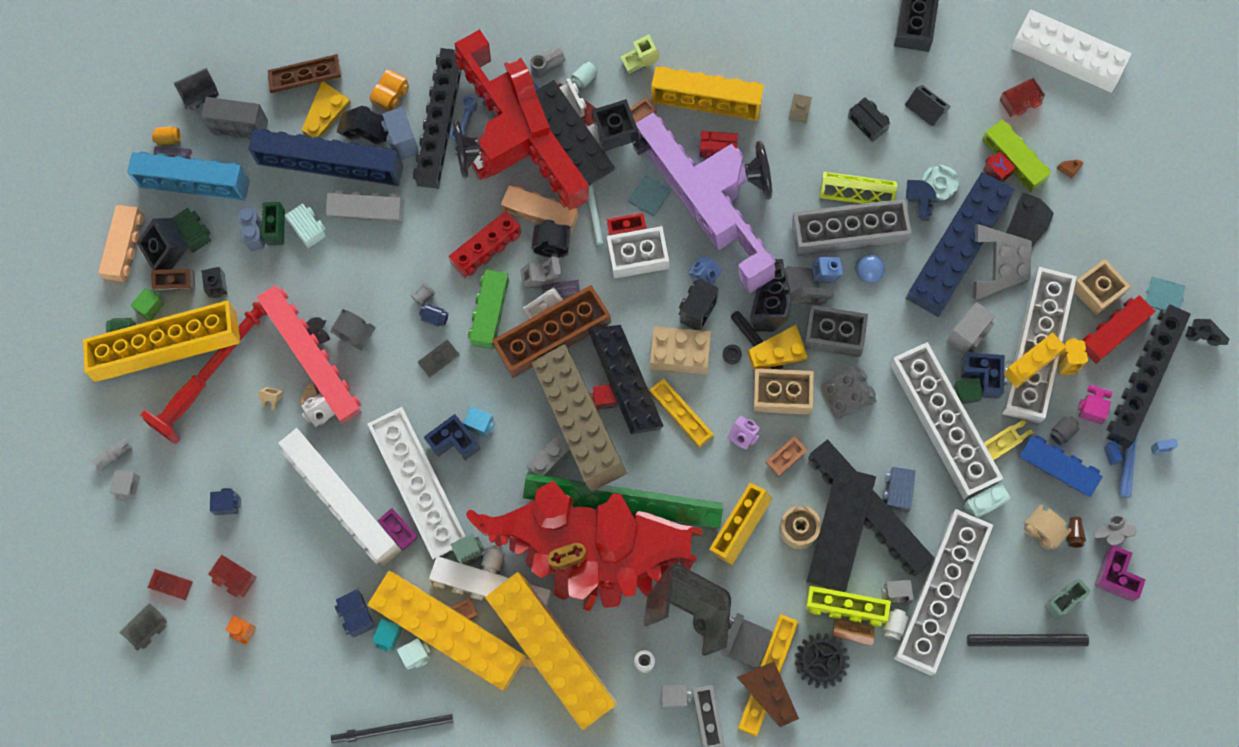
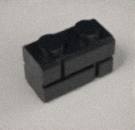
[848,97,890,142]

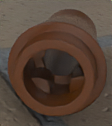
[1066,517,1086,548]

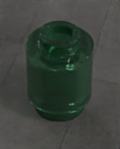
[106,318,136,333]

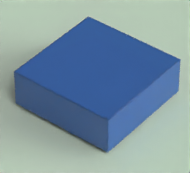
[1104,441,1123,466]

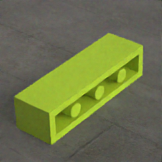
[982,119,1051,193]

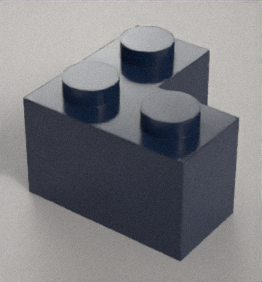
[961,352,1005,399]
[424,414,480,460]

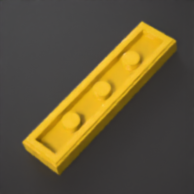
[649,378,714,448]

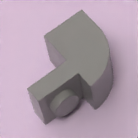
[520,257,561,288]

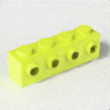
[805,586,891,627]

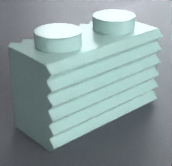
[285,204,326,249]
[963,482,1010,518]

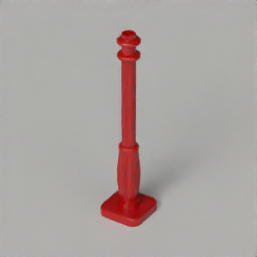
[140,302,268,445]

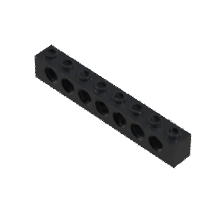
[413,48,462,189]
[1106,304,1191,449]

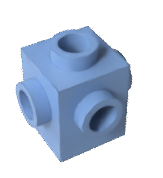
[689,256,723,285]

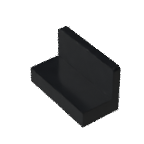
[905,85,951,126]

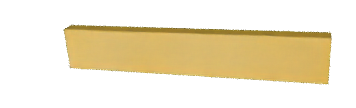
[738,614,799,737]

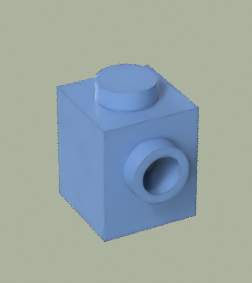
[812,257,843,282]

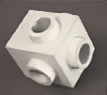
[302,393,335,427]

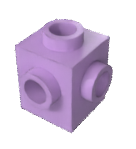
[727,416,761,450]

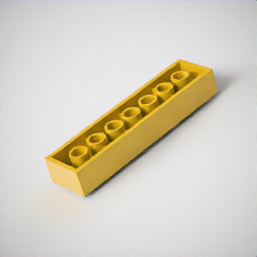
[83,300,240,382]
[367,571,527,691]
[485,572,617,730]

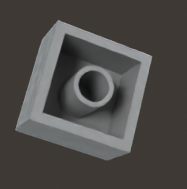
[947,302,995,355]

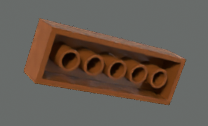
[492,285,611,378]

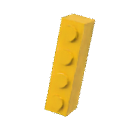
[709,482,772,566]

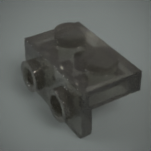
[120,602,167,651]

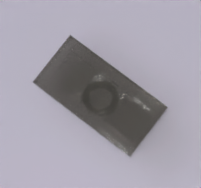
[417,339,459,378]

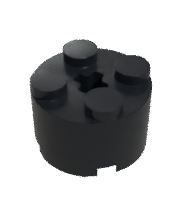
[531,220,571,258]

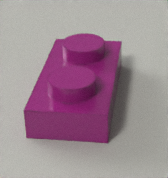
[377,508,418,551]

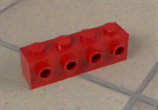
[448,211,522,279]

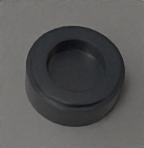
[723,344,742,365]

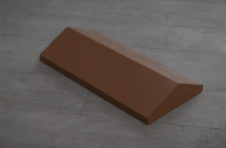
[268,54,342,93]

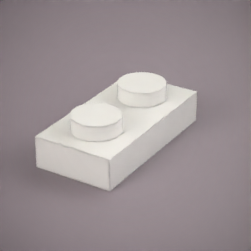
[523,287,563,319]

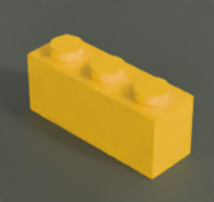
[1004,332,1066,388]

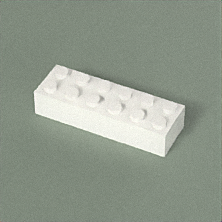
[1011,9,1132,93]

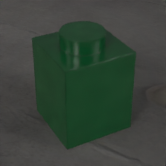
[953,378,983,404]

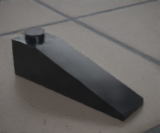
[1006,192,1054,247]
[750,259,791,332]

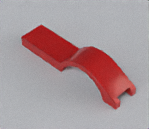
[504,58,550,136]

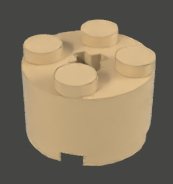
[1023,505,1072,551]
[779,506,821,550]

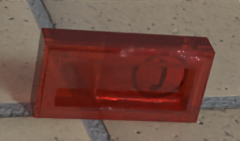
[147,569,193,601]

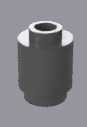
[1050,416,1079,445]

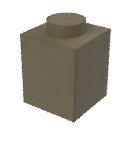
[789,94,812,123]

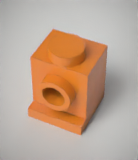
[225,616,256,645]

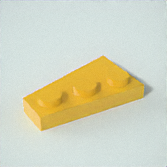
[301,81,351,138]
[747,324,808,370]

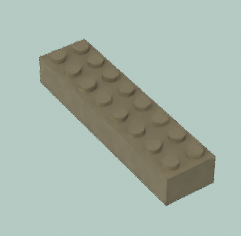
[531,344,628,492]

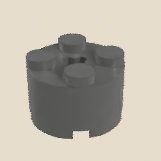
[330,309,376,351]

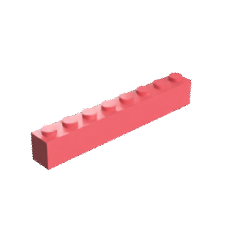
[256,285,362,424]

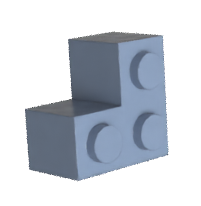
[381,107,419,160]

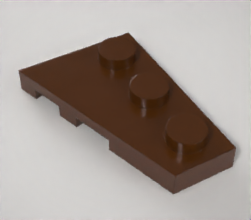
[736,661,799,727]

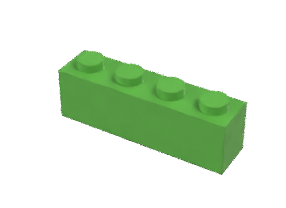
[468,269,509,349]

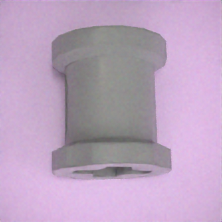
[411,282,436,306]

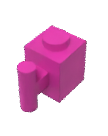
[1077,384,1113,424]

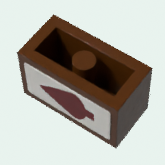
[151,269,195,291]

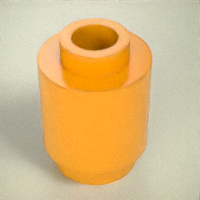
[152,126,181,146]

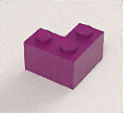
[1094,545,1146,602]

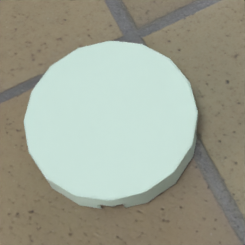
[922,165,959,201]

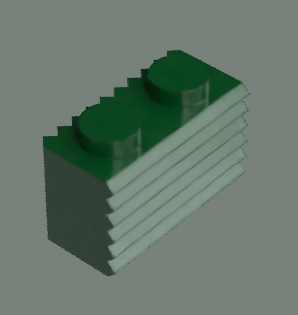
[261,202,285,245]
[172,208,211,253]

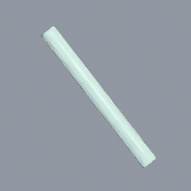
[588,185,604,245]

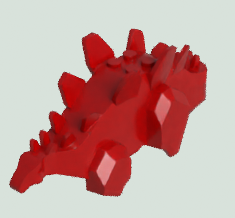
[466,481,703,608]

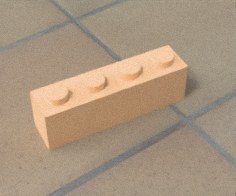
[501,185,579,234]
[98,205,144,283]

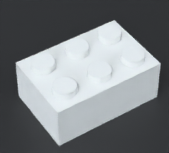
[607,226,669,279]

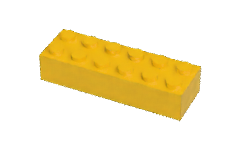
[651,66,764,121]

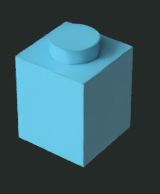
[463,406,495,437]

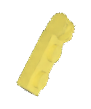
[984,420,1034,461]

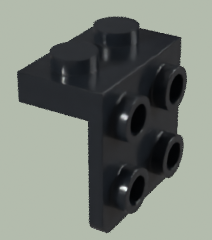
[174,68,219,110]

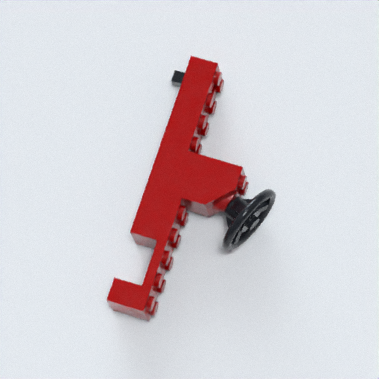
[453,29,592,210]

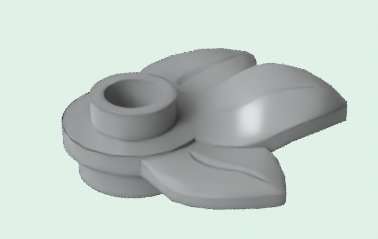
[1094,515,1136,546]

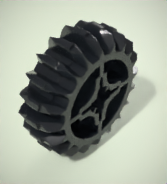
[794,633,850,689]

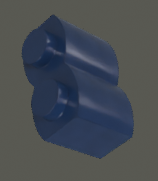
[335,589,375,638]

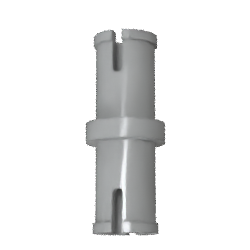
[92,438,132,470]

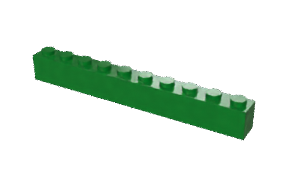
[523,473,723,528]

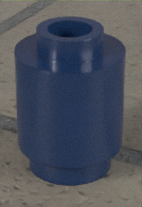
[419,303,449,327]

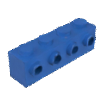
[1019,435,1103,497]

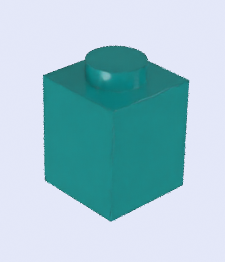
[372,618,403,652]

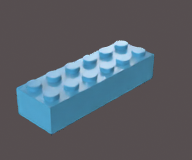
[127,151,250,201]

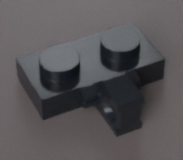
[1185,319,1230,346]

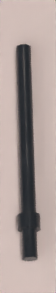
[331,714,454,743]

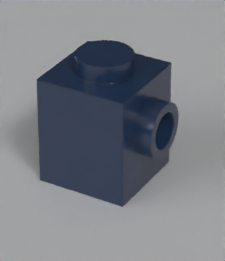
[210,488,241,515]

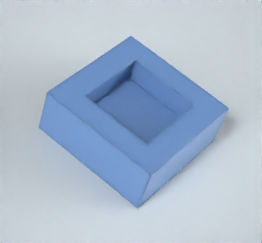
[1151,439,1178,454]

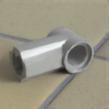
[530,47,566,78]

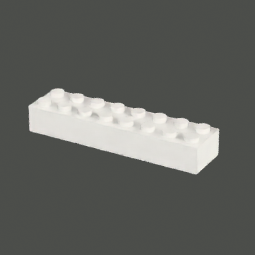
[1002,267,1077,425]
[890,342,1003,500]
[279,428,402,566]
[894,509,993,676]

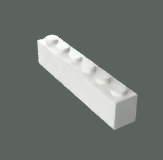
[429,557,552,608]

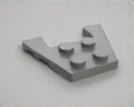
[973,224,1032,299]

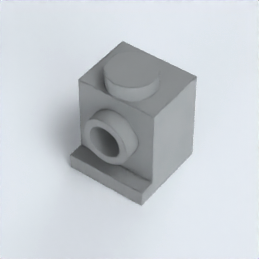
[881,580,913,604]

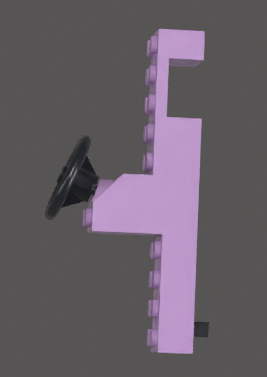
[633,112,776,294]

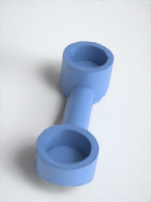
[450,95,478,142]

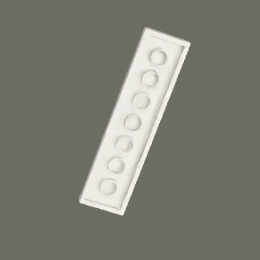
[367,407,466,561]

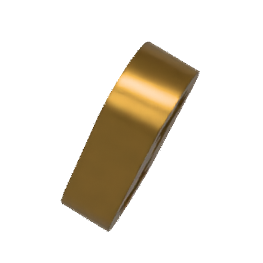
[548,543,587,570]

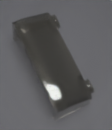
[644,564,731,656]

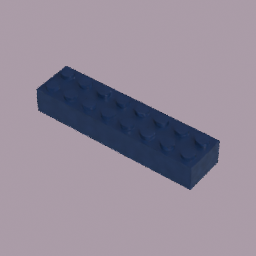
[248,129,403,186]
[906,172,1015,317]

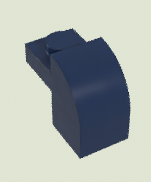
[906,180,938,221]

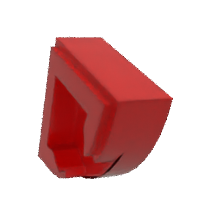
[583,587,598,611]

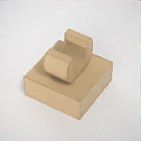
[258,387,284,410]

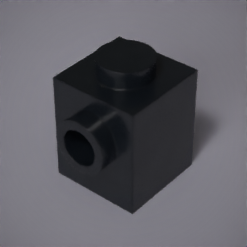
[201,267,228,298]

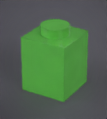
[130,288,164,321]

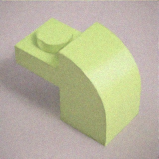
[621,34,659,74]

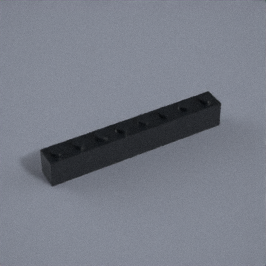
[808,439,935,577]

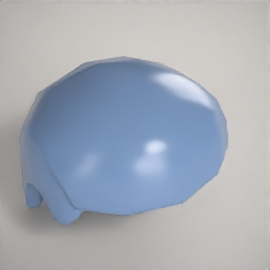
[855,254,885,283]

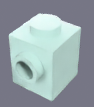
[397,638,431,670]

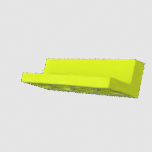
[820,172,897,204]

